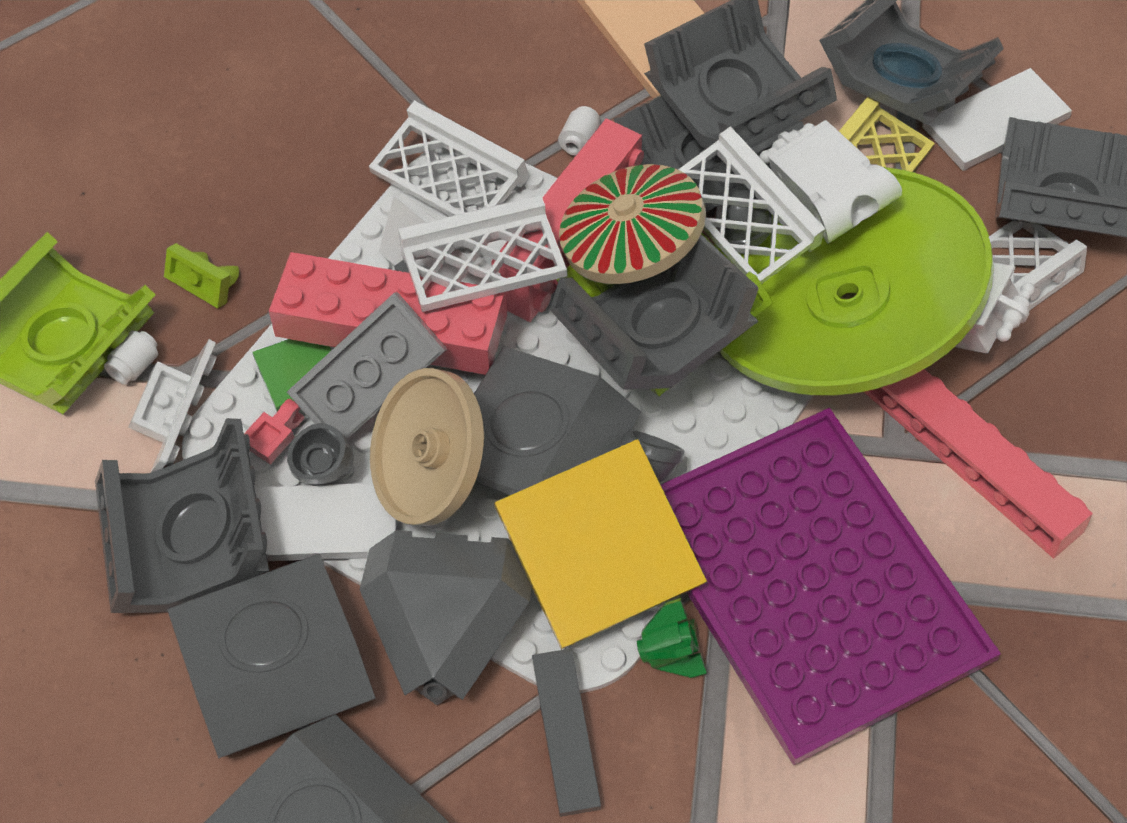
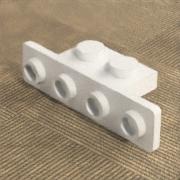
[128,339,217,473]

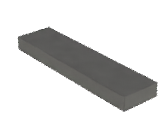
[532,648,601,817]

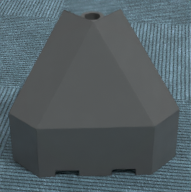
[359,530,532,705]

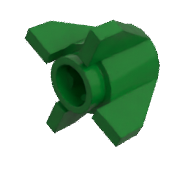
[637,598,707,678]

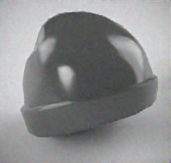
[716,189,773,246]
[287,423,354,485]
[621,429,685,483]

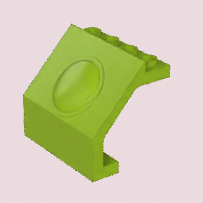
[0,232,156,414]

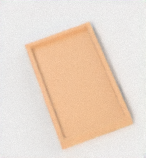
[577,0,704,98]

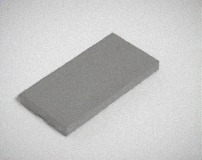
[287,292,447,440]

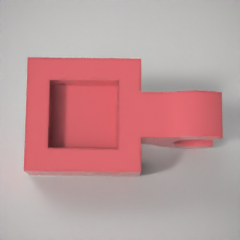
[244,398,305,465]

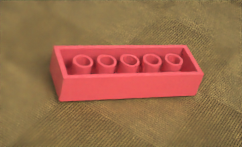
[491,118,644,322]
[269,252,507,375]

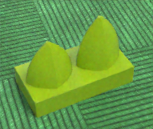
[164,243,239,309]

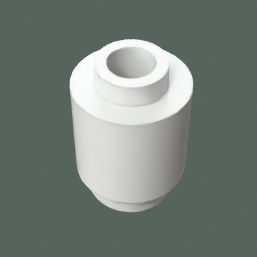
[558,106,600,155]
[104,331,158,385]

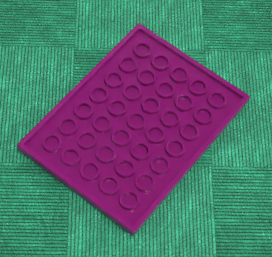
[661,407,1001,765]

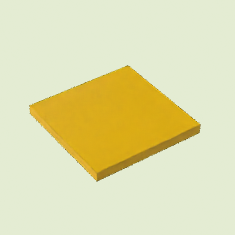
[494,439,707,650]

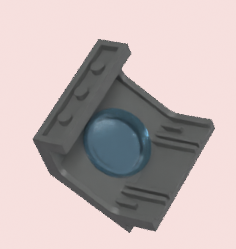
[819,0,1004,125]

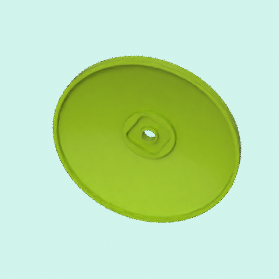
[714,167,994,395]

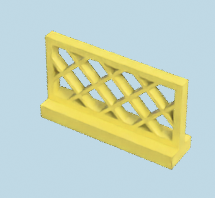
[839,97,935,172]

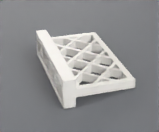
[369,100,529,216]
[678,126,825,284]
[398,195,567,312]
[989,221,1087,311]

